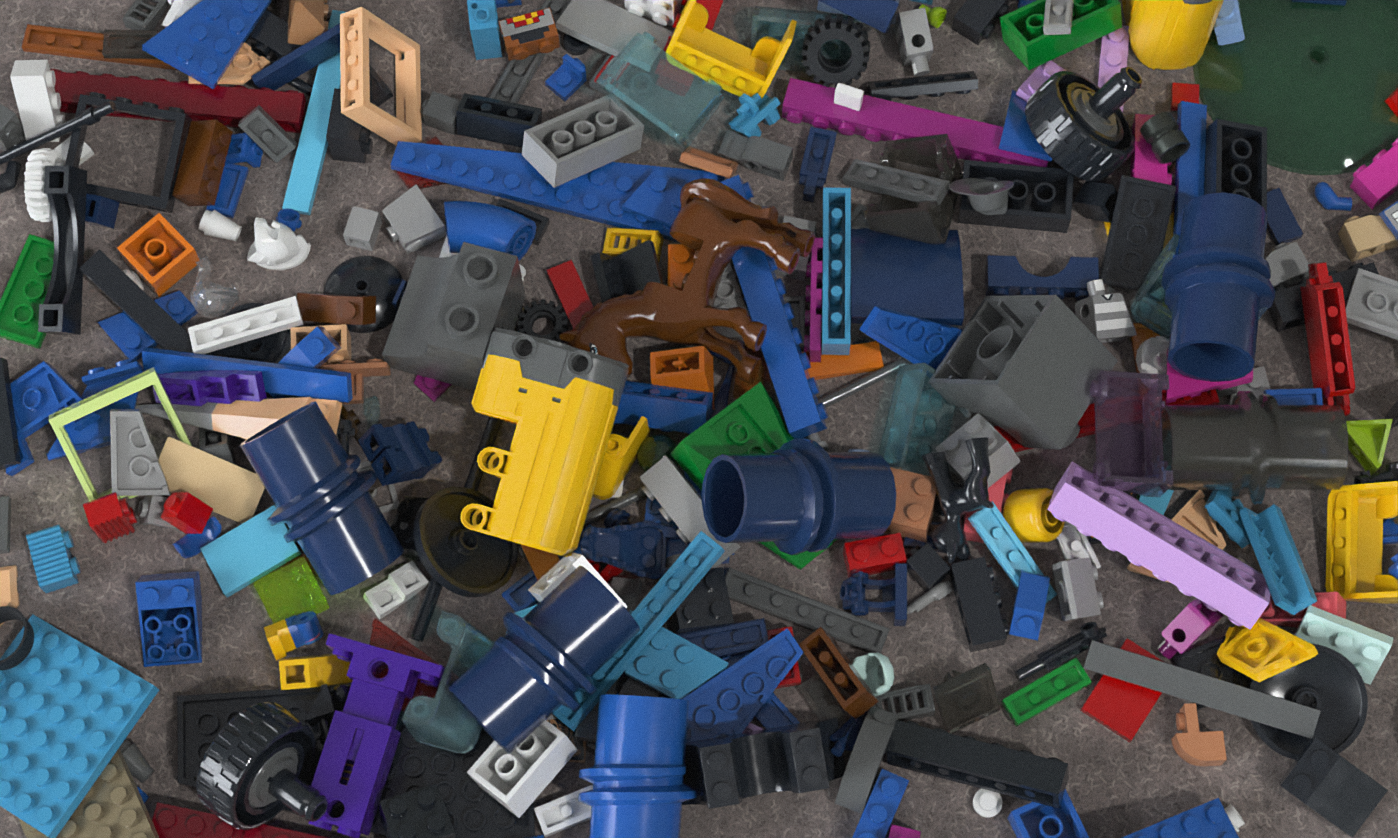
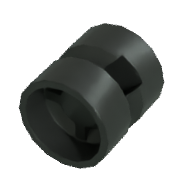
[1140,112,1190,164]

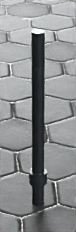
[0,101,117,165]

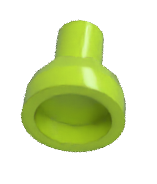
[919,4,947,28]

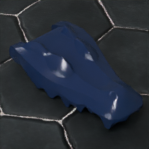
[581,522,681,580]

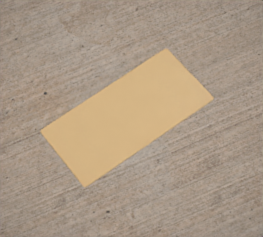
[159,437,265,524]

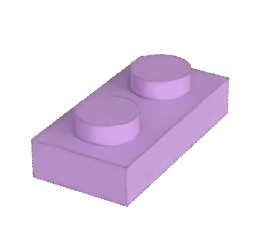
[1016,60,1066,102]

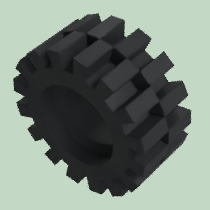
[518,299,568,344]

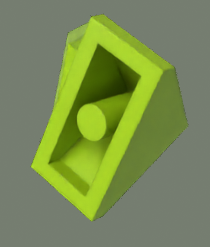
[1335,419,1393,475]

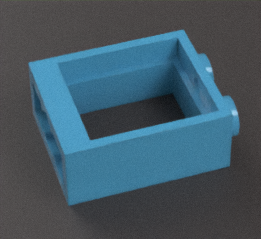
[467,0,502,60]

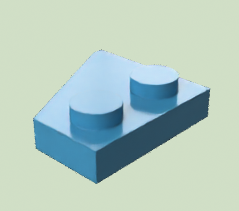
[1204,476,1251,548]

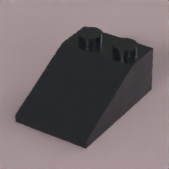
[1279,736,1388,838]

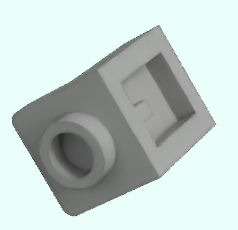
[137,495,178,530]

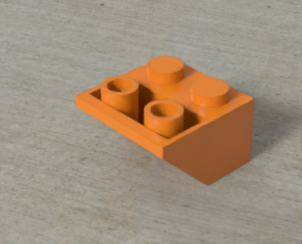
[650,346,715,409]

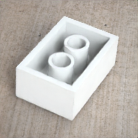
[467,720,578,818]

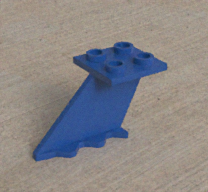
[47,359,144,461]

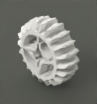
[24,148,65,222]

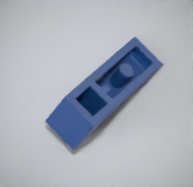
[268,326,341,399]

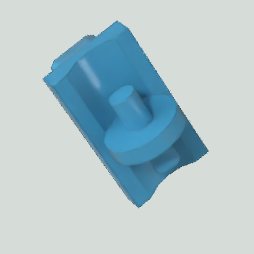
[728,93,781,138]

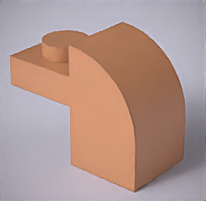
[1171,703,1227,766]

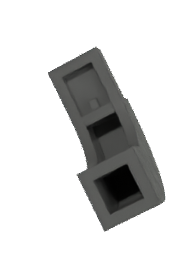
[835,706,899,814]

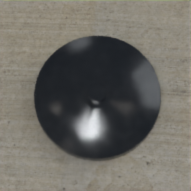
[414,486,518,598]
[1249,643,1368,760]

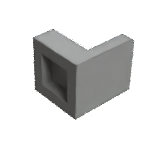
[343,206,382,251]

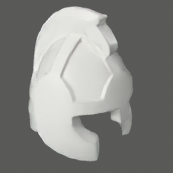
[247,217,311,270]

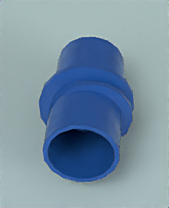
[578,694,698,838]

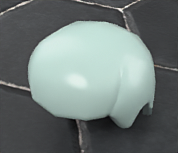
[853,652,894,696]

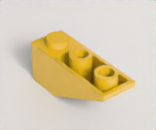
[279,654,353,690]

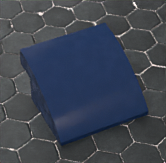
[851,228,964,326]

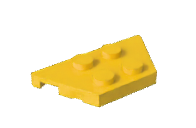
[1217,618,1318,682]

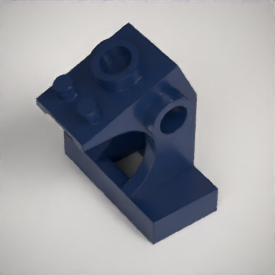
[840,563,907,626]

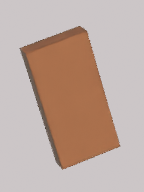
[679,146,738,178]

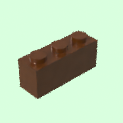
[173,120,233,206]
[798,627,879,719]

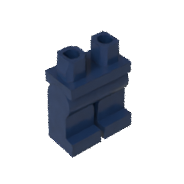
[358,421,442,486]

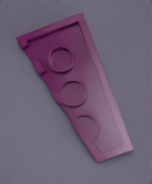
[804,238,823,362]

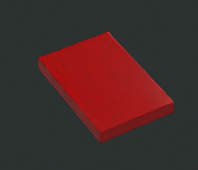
[1080,638,1164,743]

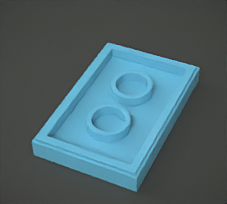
[200,505,302,598]

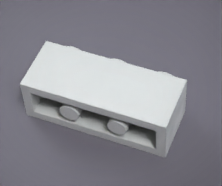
[10,60,66,142]

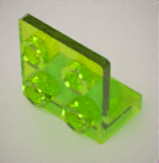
[254,556,330,624]

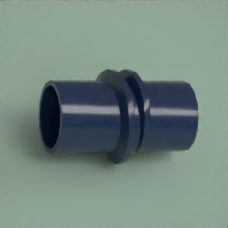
[1161,193,1276,382]
[240,402,404,595]
[702,438,896,555]
[448,565,640,754]

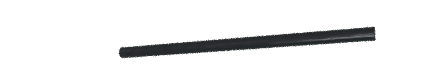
[409,417,503,642]

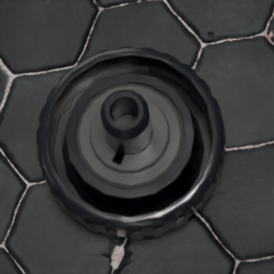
[1025,67,1142,182]
[196,702,328,830]

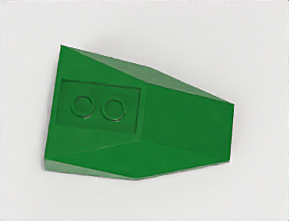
[671,382,838,570]

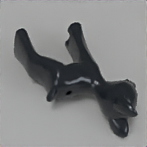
[921,437,994,564]

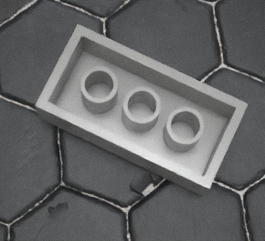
[522,93,644,188]

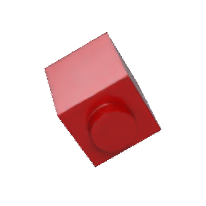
[160,492,213,534]

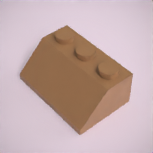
[288,0,329,45]

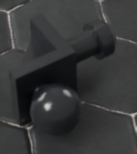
[305,683,351,745]

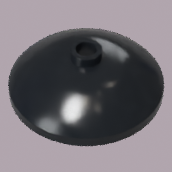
[324,256,403,333]
[211,303,291,364]

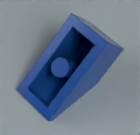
[1009,571,1050,641]

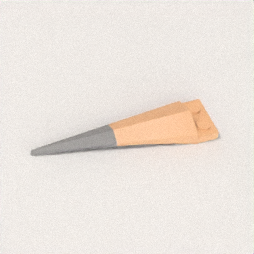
[135,397,342,440]

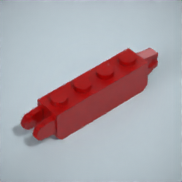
[1300,262,1356,419]

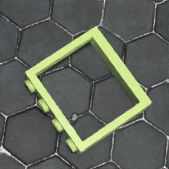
[48,367,192,501]

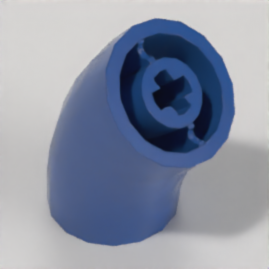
[444,201,536,261]

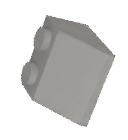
[1051,557,1104,622]

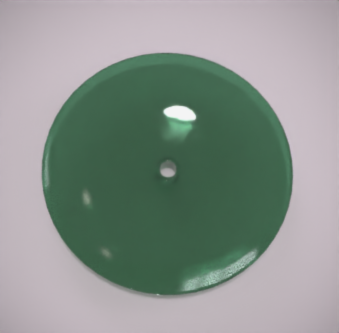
[1193,0,1398,176]

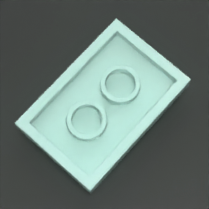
[1294,605,1393,685]

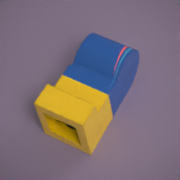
[264,611,324,661]

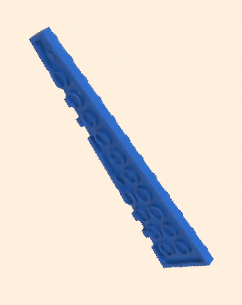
[391,141,725,243]

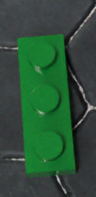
[1001,657,1092,727]

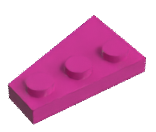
[1166,349,1253,404]

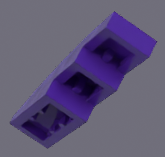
[152,370,267,406]

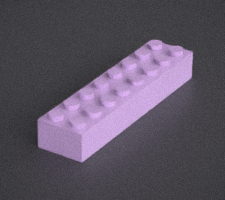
[1047,462,1270,630]

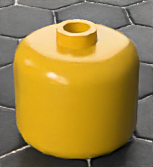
[1003,488,1065,543]

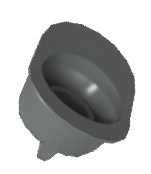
[949,178,1014,215]

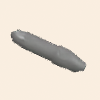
[907,581,953,615]

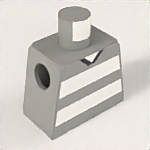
[893,8,933,76]
[1075,279,1137,344]

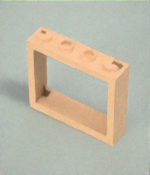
[340,7,422,146]

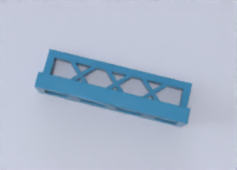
[1239,504,1318,615]

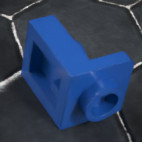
[545,54,587,102]
[225,133,263,168]

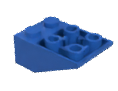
[135,571,202,667]

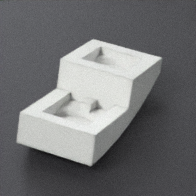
[363,560,429,620]

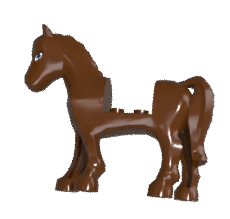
[559,178,815,384]

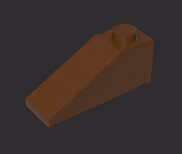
[297,292,376,325]

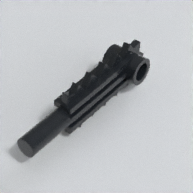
[1014,622,1107,681]

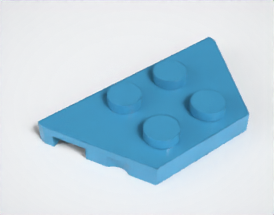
[625,610,729,699]

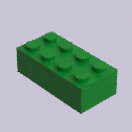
[1000,0,1122,70]

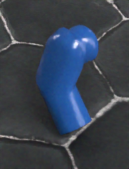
[1314,182,1352,211]

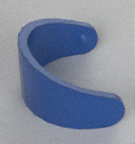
[172,516,222,559]

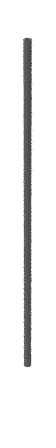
[517,327,965,558]

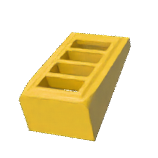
[602,228,664,263]

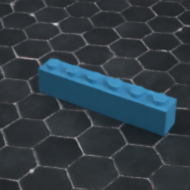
[821,187,851,355]

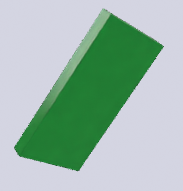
[0,234,54,349]

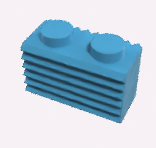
[26,525,81,593]

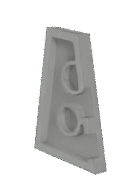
[110,409,171,496]

